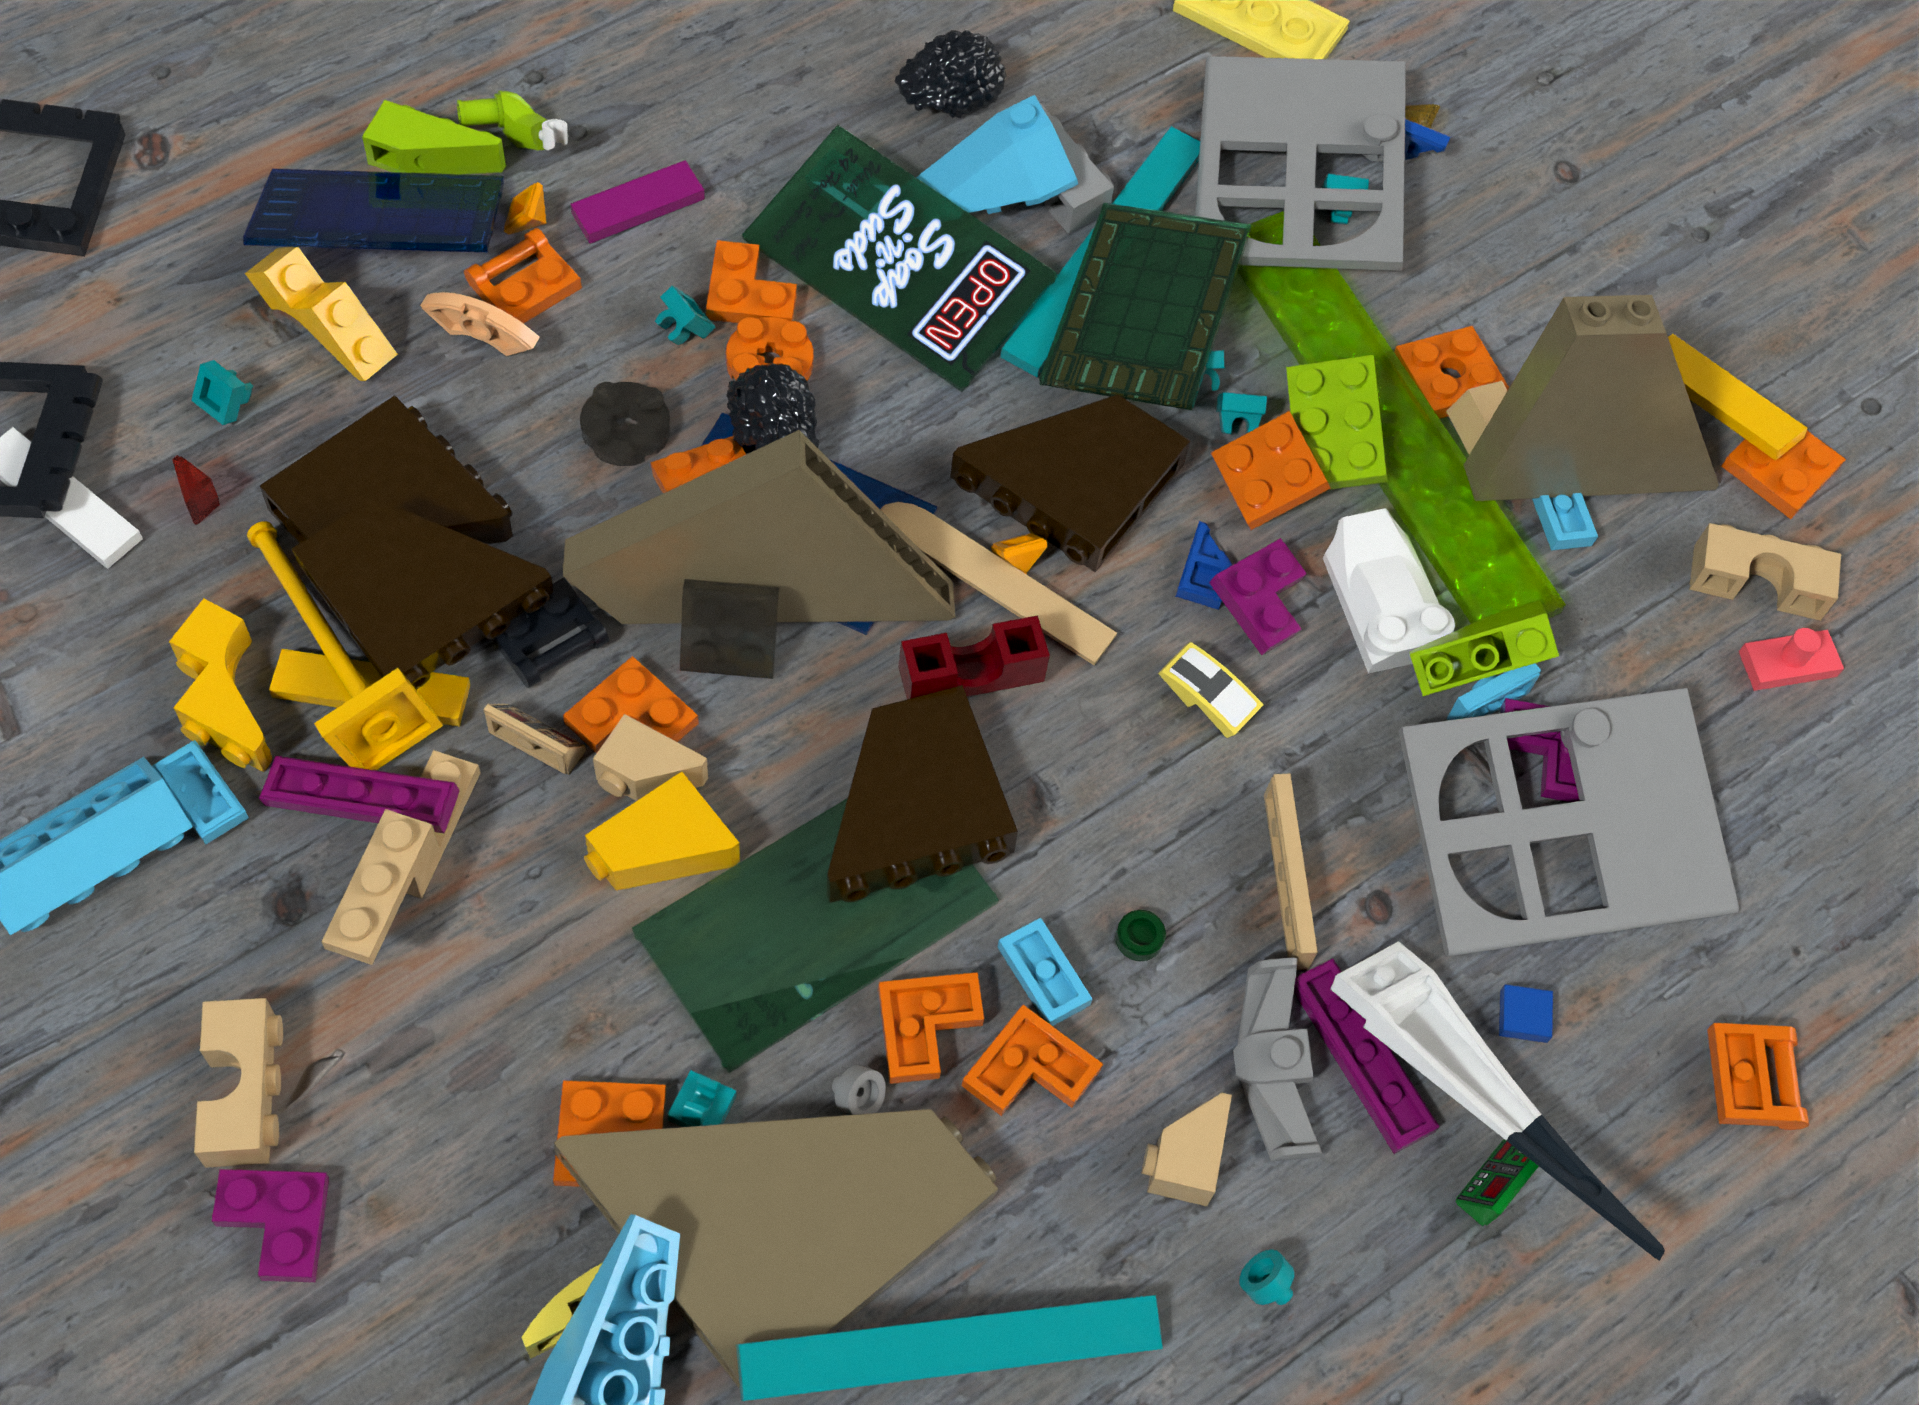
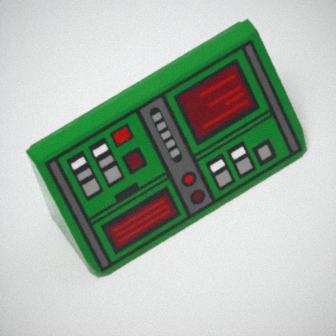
[1455,1139,1539,1227]

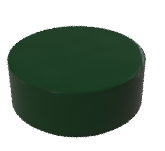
[1115,910,1166,961]

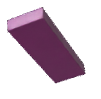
[570,160,705,244]

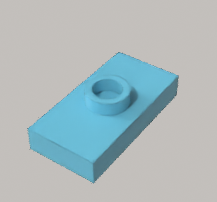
[1447,663,1541,720]
[152,740,249,845]

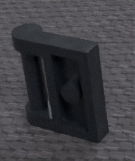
[492,577,609,688]

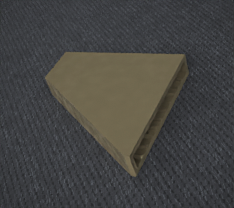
[1464,295,1719,501]
[563,430,955,624]
[554,1109,998,1403]

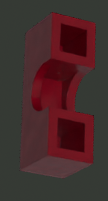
[898,615,1050,699]

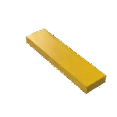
[1668,334,1807,460]
[269,649,471,727]

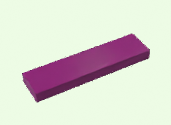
[259,756,460,834]
[1294,959,1439,1154]

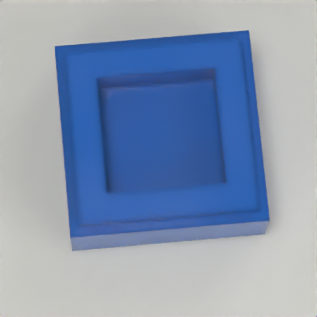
[1499,984,1553,1043]

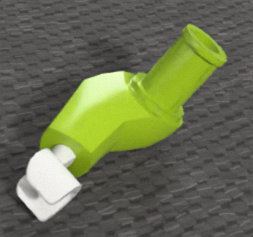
[457,90,568,150]

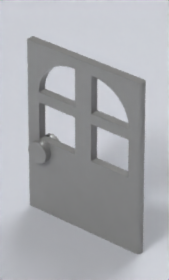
[1192,56,1406,271]
[1398,688,1739,957]

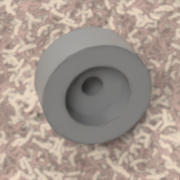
[832,1065,886,1115]

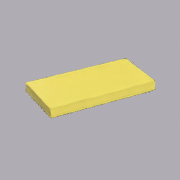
[1173,0,1350,59]

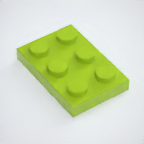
[1286,355,1388,490]

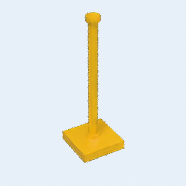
[247,521,443,771]

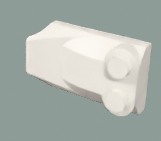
[1323,508,1455,674]

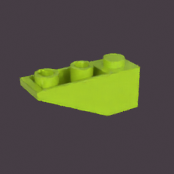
[362,100,506,177]
[1409,600,1559,696]

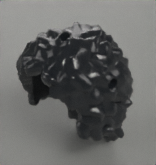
[895,30,1006,118]
[726,363,819,450]

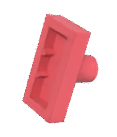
[1738,628,1844,691]

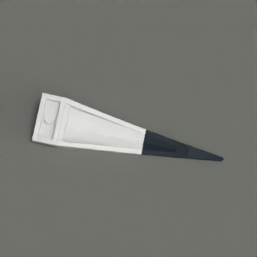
[1331,941,1665,1261]

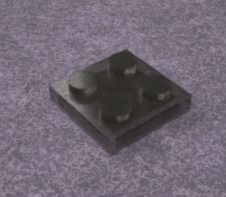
[680,579,780,679]

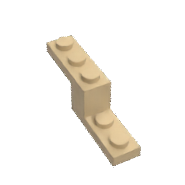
[321,750,480,965]

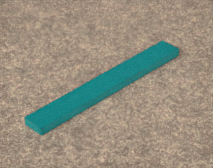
[1000,126,1200,377]
[736,1295,1163,1401]

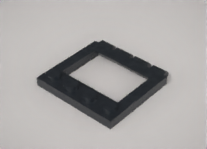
[0,99,126,257]
[0,362,103,518]

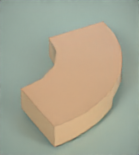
[420,292,540,356]

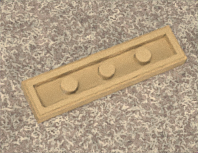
[1264,774,1318,971]

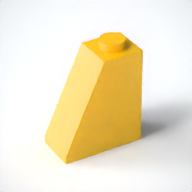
[584,771,740,891]

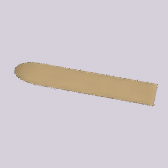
[880,502,1117,666]

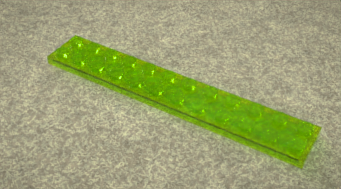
[1235,211,1566,624]

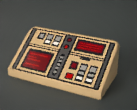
[484,704,586,775]

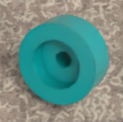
[1239,1249,1294,1305]

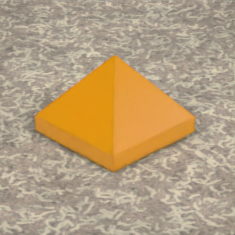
[504,182,547,235]
[991,533,1047,574]

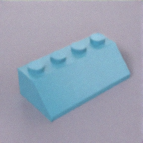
[0,757,193,935]

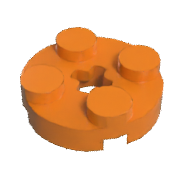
[726,317,814,381]

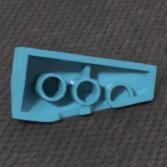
[896,95,1078,230]
[529,1214,680,1405]

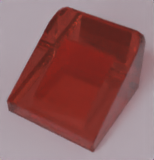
[172,455,220,525]

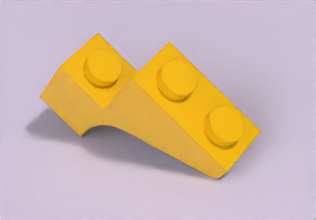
[245,246,398,381]
[169,598,272,772]

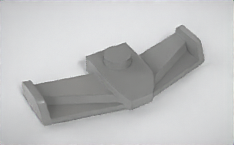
[1233,957,1322,1162]

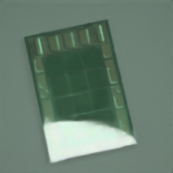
[1039,203,1251,411]

